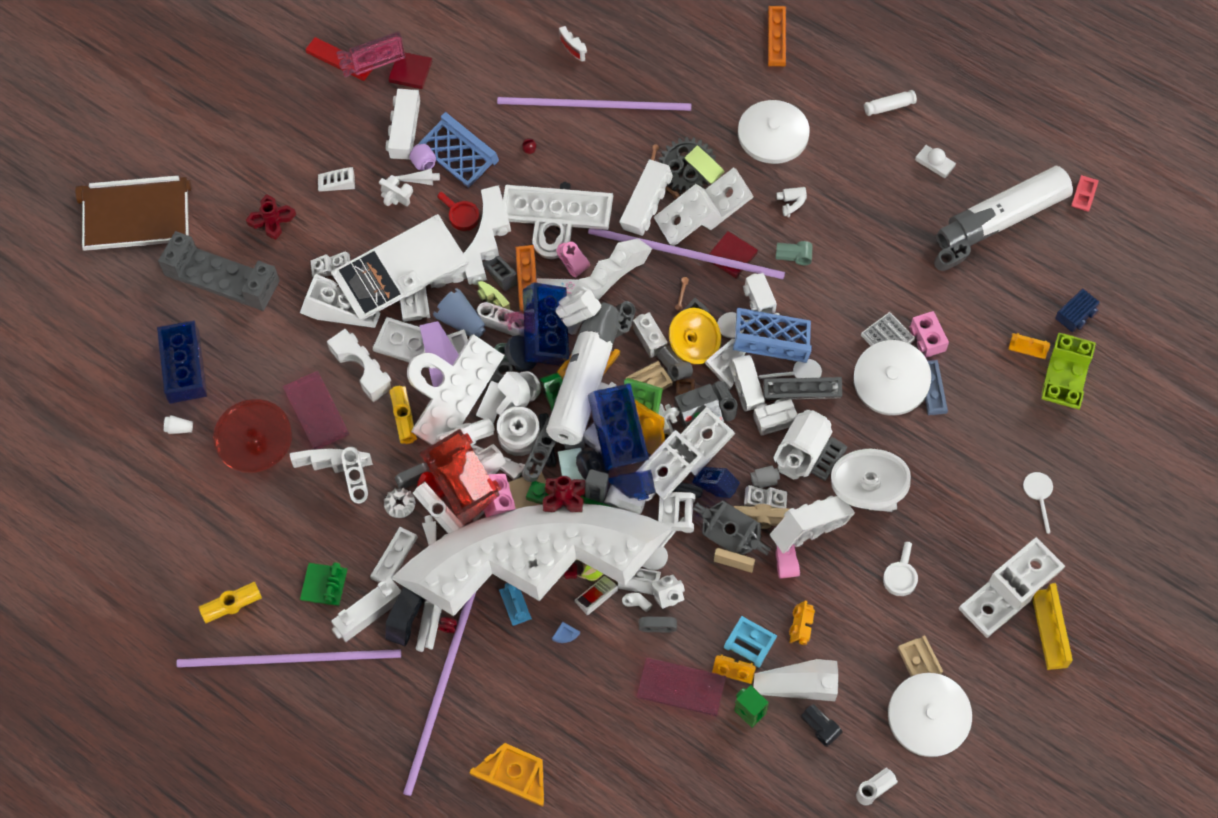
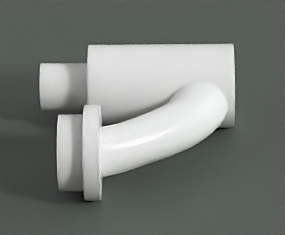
[776,187,807,217]

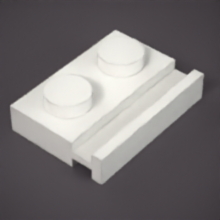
[400,286,430,322]

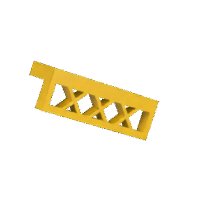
[1032,583,1073,670]

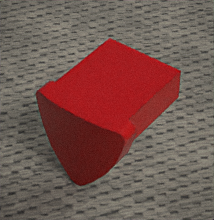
[417,472,449,499]

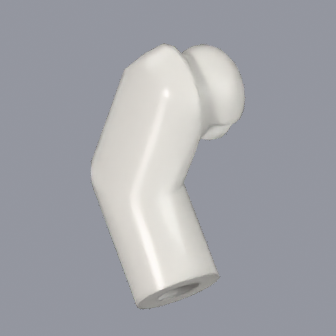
[622,593,653,612]

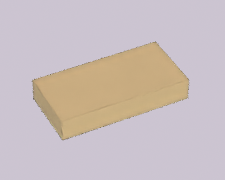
[714,548,755,573]

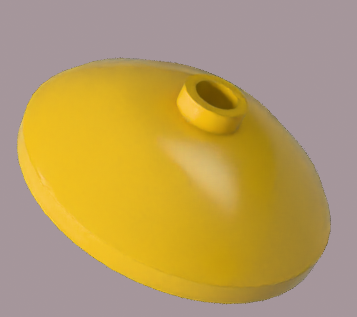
[669,308,721,364]

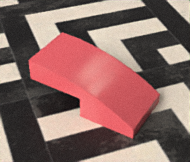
[1071,175,1099,212]

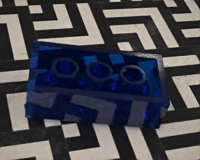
[523,282,569,365]
[157,320,207,404]
[588,384,649,471]

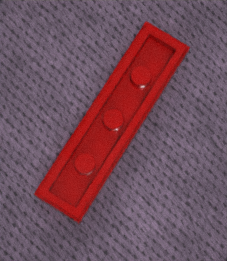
[305,37,374,81]

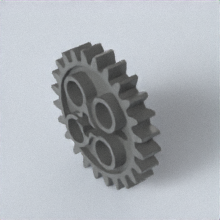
[659,137,716,193]

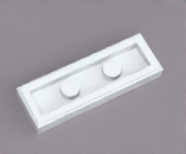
[370,527,418,583]

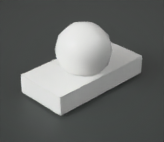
[915,145,956,178]

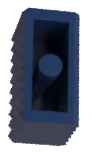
[1055,288,1100,333]

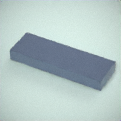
[925,360,948,415]

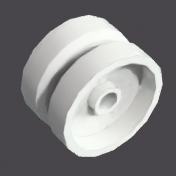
[497,407,540,456]

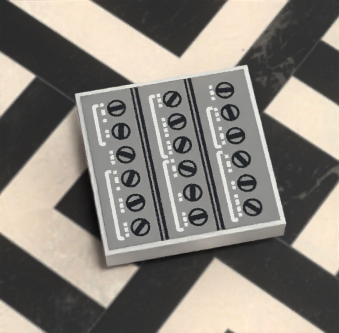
[861,312,915,346]

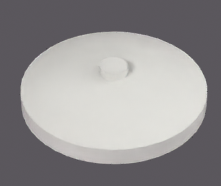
[738,100,809,164]
[854,340,931,415]
[831,449,911,509]
[888,673,972,757]

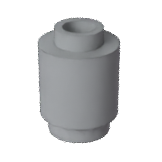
[750,465,780,488]

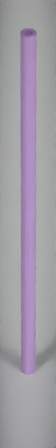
[497,97,691,111]
[588,228,785,279]
[403,592,476,796]
[177,649,401,667]

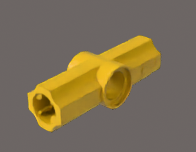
[389,385,417,444]
[199,582,262,623]

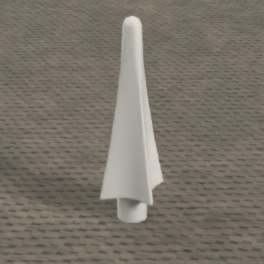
[395,169,440,186]
[422,515,437,545]

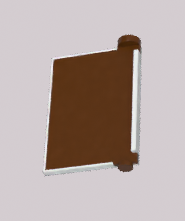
[75,176,192,251]

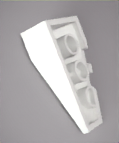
[300,274,380,328]
[754,659,838,701]

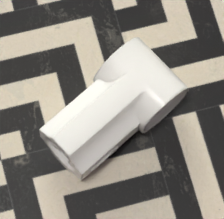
[603,485,645,514]
[856,767,898,805]

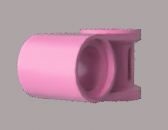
[556,242,590,278]
[775,544,800,579]

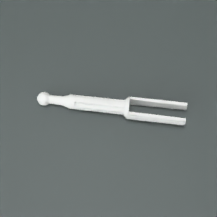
[416,534,448,652]

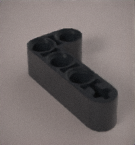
[386,587,424,646]

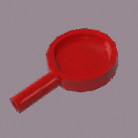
[437,192,480,231]

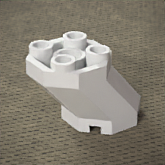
[774,410,832,479]

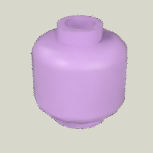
[409,144,436,171]

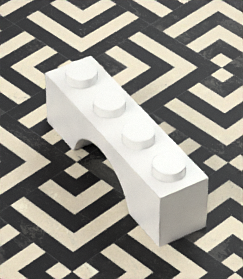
[327,329,391,402]

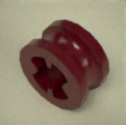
[437,617,457,633]

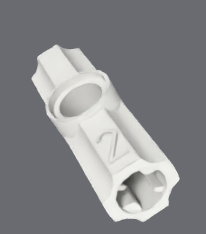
[436,418,495,452]
[413,482,464,534]

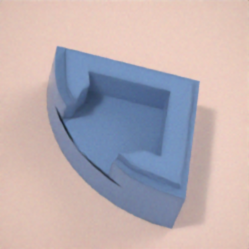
[552,622,580,643]

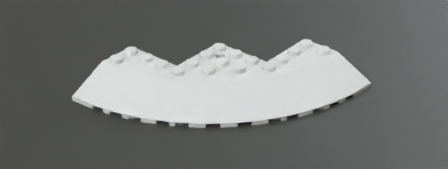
[392,504,672,616]

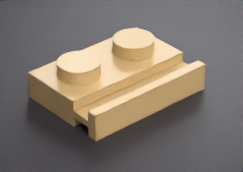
[626,361,672,390]
[897,635,943,677]

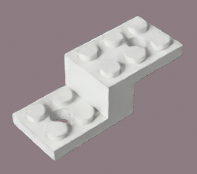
[654,167,754,246]
[635,407,735,500]
[959,537,1065,638]

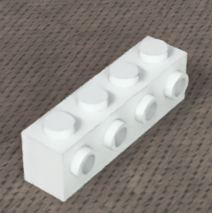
[386,89,420,160]
[620,159,672,236]

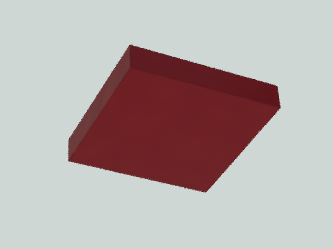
[388,52,433,89]
[709,231,758,279]

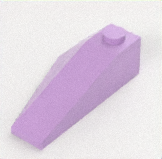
[420,321,459,387]

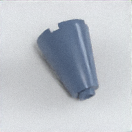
[433,288,486,338]

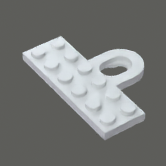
[503,185,613,259]
[407,335,504,453]

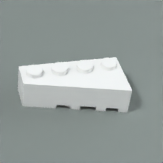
[770,496,855,553]

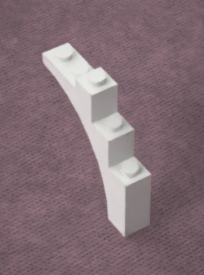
[430,185,511,288]
[558,239,652,335]

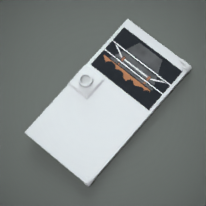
[331,214,468,321]

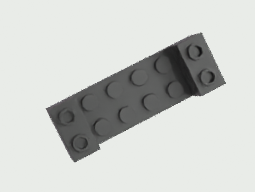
[158,231,280,311]

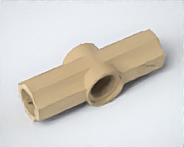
[734,504,789,529]

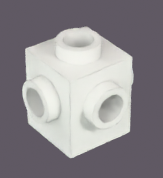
[651,575,685,609]

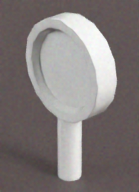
[883,542,918,596]

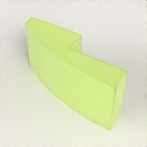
[685,145,725,184]
[477,281,510,310]

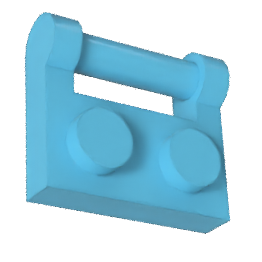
[724,616,777,668]

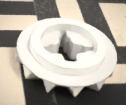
[384,488,415,518]

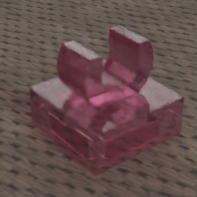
[503,311,524,330]

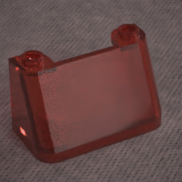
[420,429,502,525]

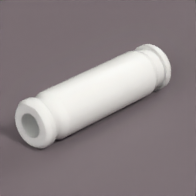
[864,90,917,116]

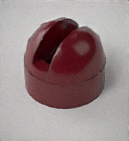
[522,138,537,154]

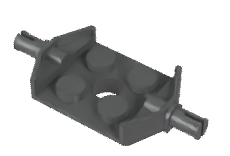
[693,501,771,556]

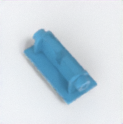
[499,583,532,626]

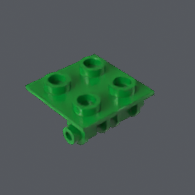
[300,562,348,606]

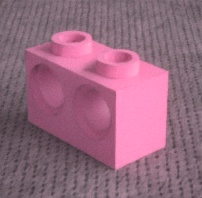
[909,311,949,358]
[476,474,516,517]

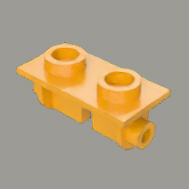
[1008,333,1050,360]
[789,600,815,645]
[712,654,756,684]

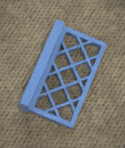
[417,112,499,188]
[733,308,812,363]

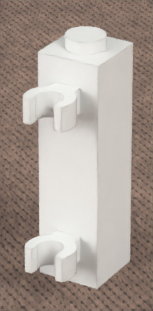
[331,578,401,642]

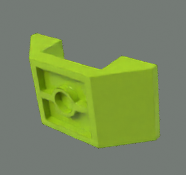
[1041,333,1096,410]

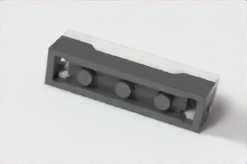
[763,377,842,400]

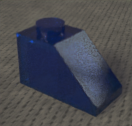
[692,467,740,498]
[608,469,656,501]

